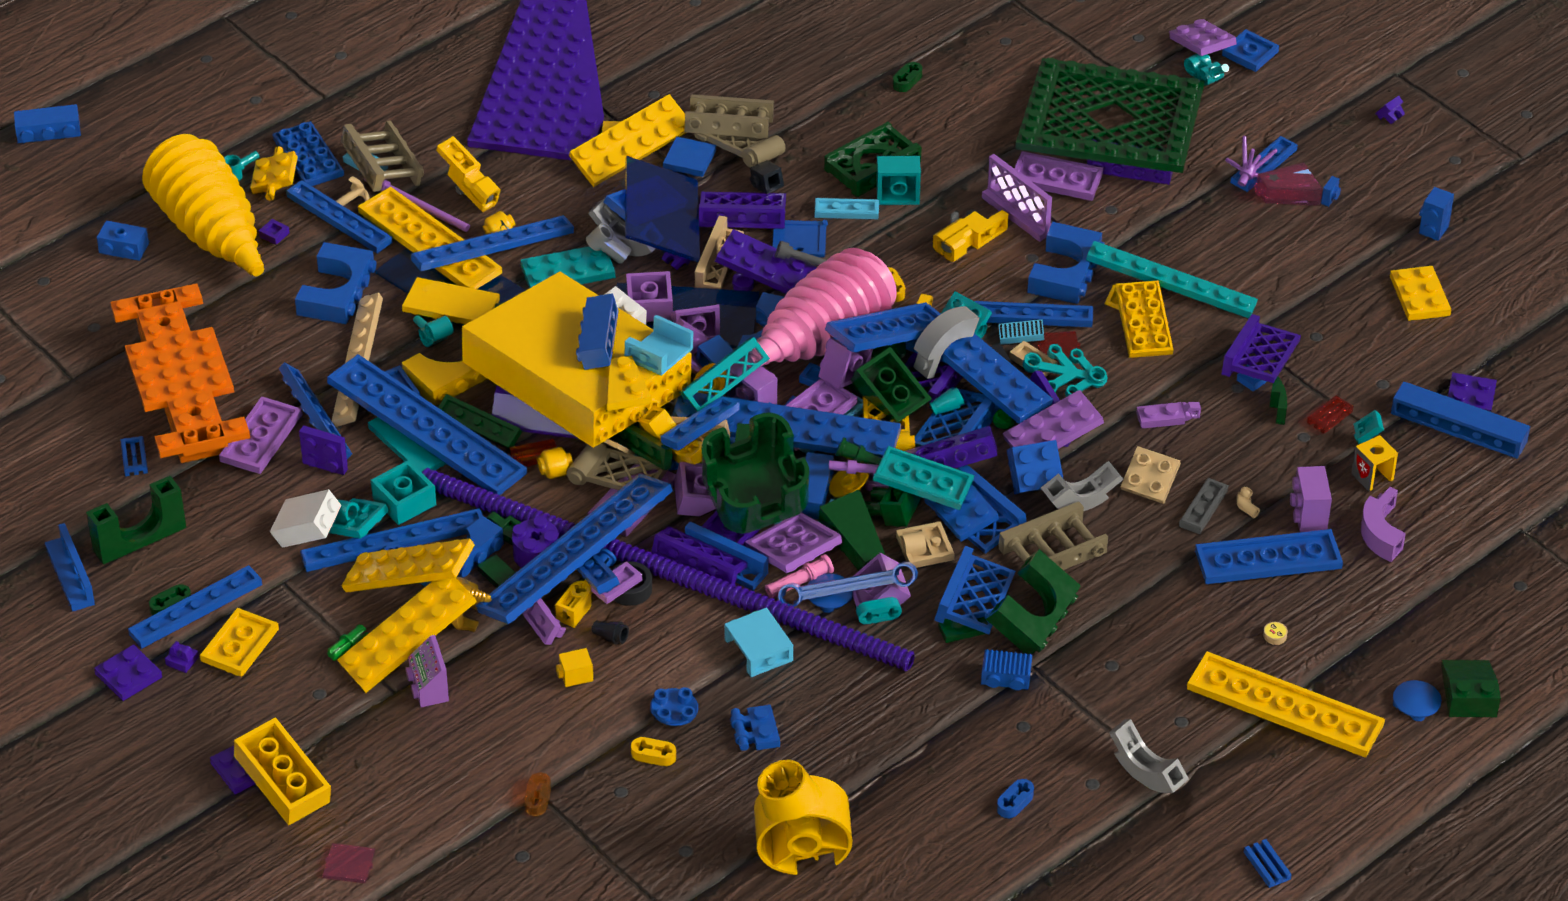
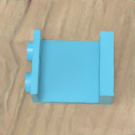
[624,315,693,376]
[725,608,793,677]

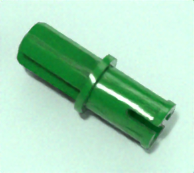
[327,624,368,661]

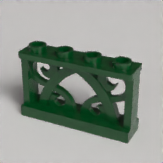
[824,122,922,198]

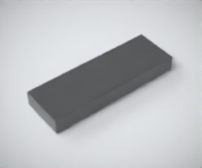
[1179,478,1229,534]

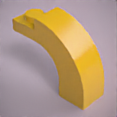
[638,406,703,465]

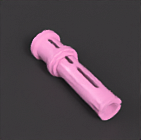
[765,554,834,598]

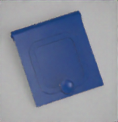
[773,220,828,257]

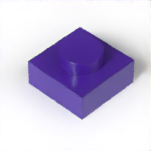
[259,219,289,245]

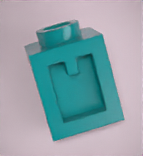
[1353,410,1384,450]

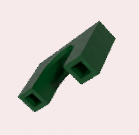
[86,476,187,565]
[986,549,1081,655]

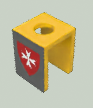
[1352,435,1398,491]

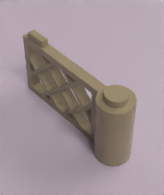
[695,133,786,168]
[567,443,669,490]

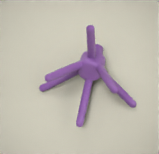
[1225,136,1278,187]

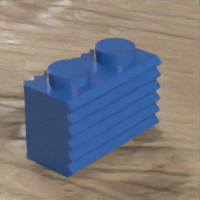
[981,649,1032,690]

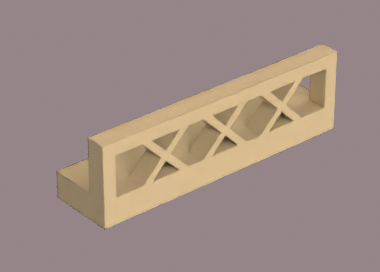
[695,216,744,292]

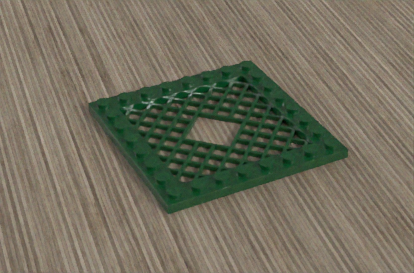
[1015,58,1205,173]

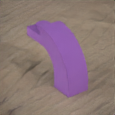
[1361,487,1406,562]

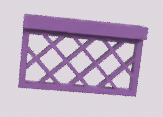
[982,154,1052,242]

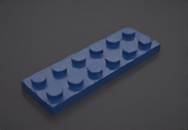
[825,302,941,352]
[941,333,1053,424]
[1195,529,1343,584]

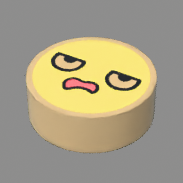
[1263,622,1288,645]

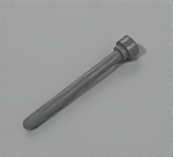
[775,241,827,266]

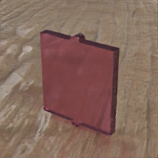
[323,843,375,883]

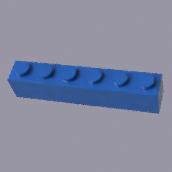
[1391,381,1530,459]

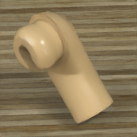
[1237,487,1260,518]

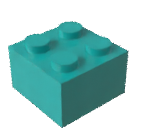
[876,156,921,205]
[371,460,437,525]

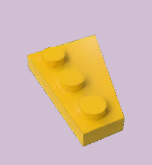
[607,356,652,411]

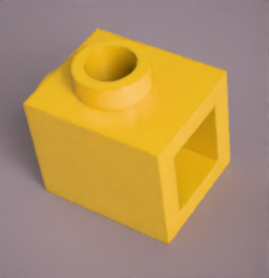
[556,648,593,687]

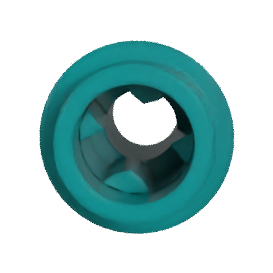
[929,387,964,415]

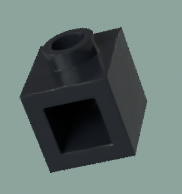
[750,160,784,194]

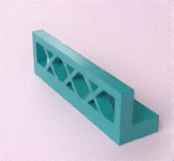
[679,337,770,412]

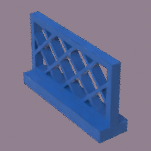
[915,387,1001,448]
[924,465,1027,554]
[934,546,1016,634]

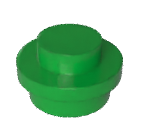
[993,409,1015,429]

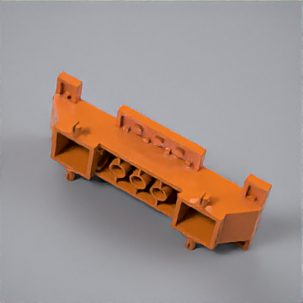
[110,283,250,463]

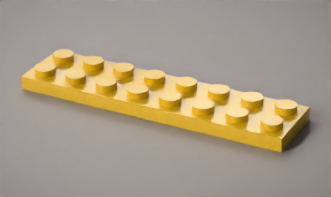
[358,187,502,289]
[1187,651,1385,758]

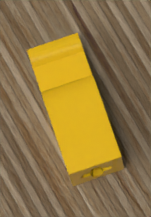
[555,580,593,628]

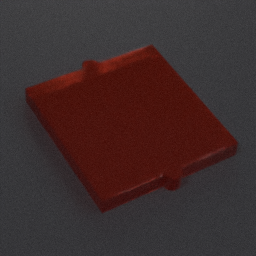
[1037,331,1080,361]

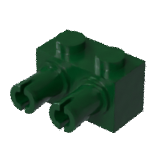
[865,486,922,527]

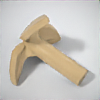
[336,176,370,206]

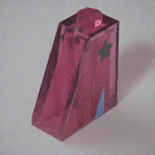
[1255,162,1322,206]

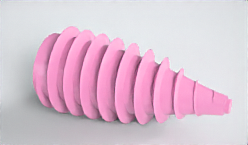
[747,248,897,367]

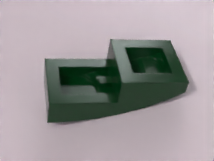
[1269,376,1287,425]

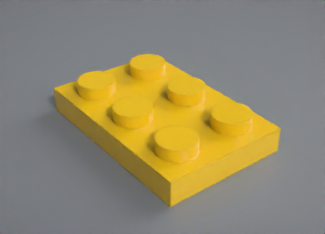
[1390,266,1451,321]
[200,608,279,677]

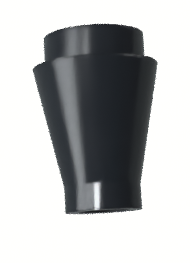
[592,620,629,645]

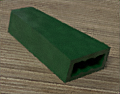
[818,490,885,571]

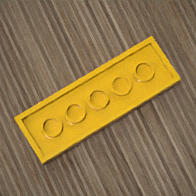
[569,94,687,187]
[341,538,475,592]
[337,578,477,693]

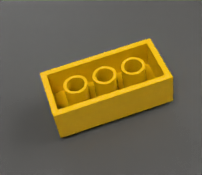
[234,717,331,825]

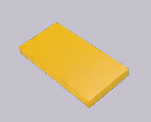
[402,277,500,324]
[1115,280,1173,358]

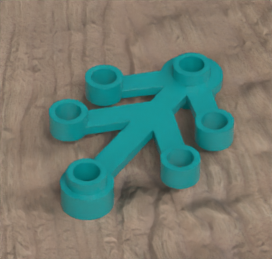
[1022,344,1108,397]

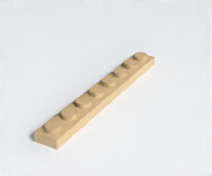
[332,292,383,427]

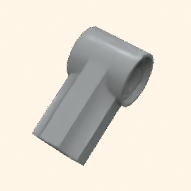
[586,223,631,264]

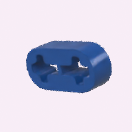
[997,779,1034,819]

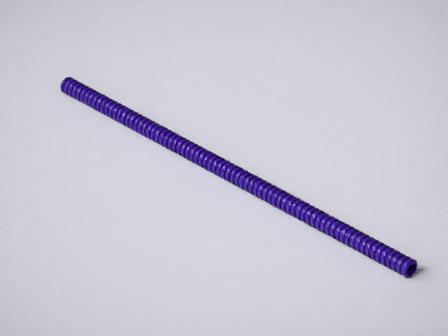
[422,468,915,671]

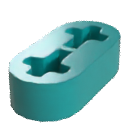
[856,597,902,624]

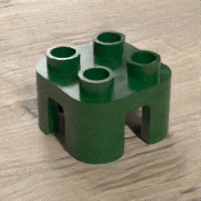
[701,413,809,534]

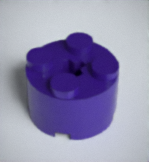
[512,516,559,568]

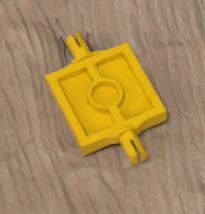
[250,146,298,201]

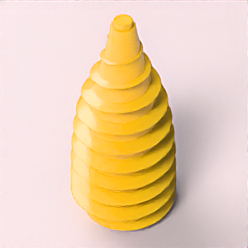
[142,134,264,277]

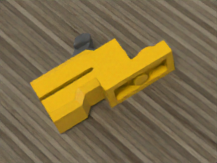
[436,136,501,212]
[933,210,1008,262]

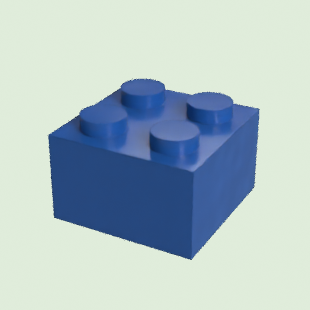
[1006,440,1063,495]

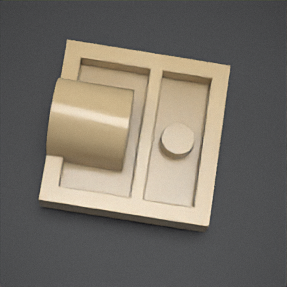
[1120,446,1181,504]
[896,521,954,569]

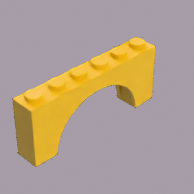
[402,353,488,406]

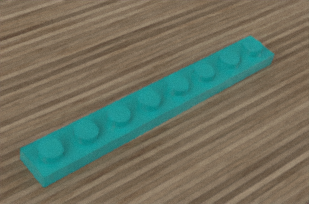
[1086,241,1258,318]

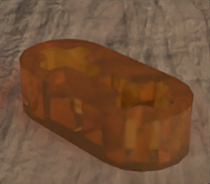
[525,772,551,816]

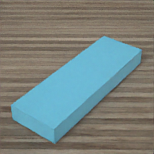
[815,198,879,219]

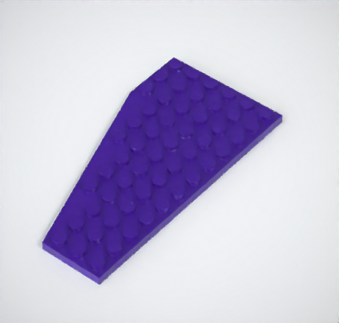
[467,0,604,161]

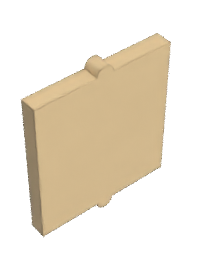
[602,439,635,455]

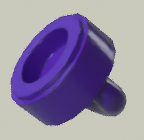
[732,272,754,293]

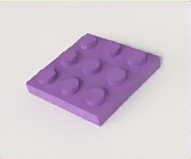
[745,513,842,573]

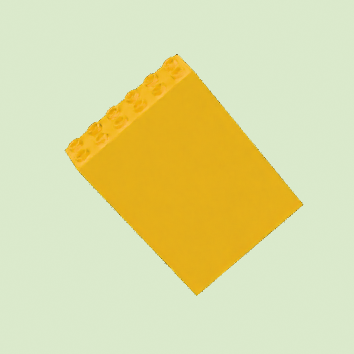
[462,271,692,448]

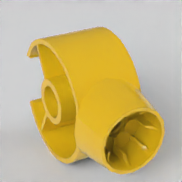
[754,760,852,875]

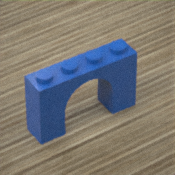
[1028,222,1105,304]
[295,242,377,324]

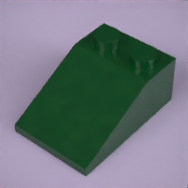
[851,347,932,423]
[1441,660,1501,717]

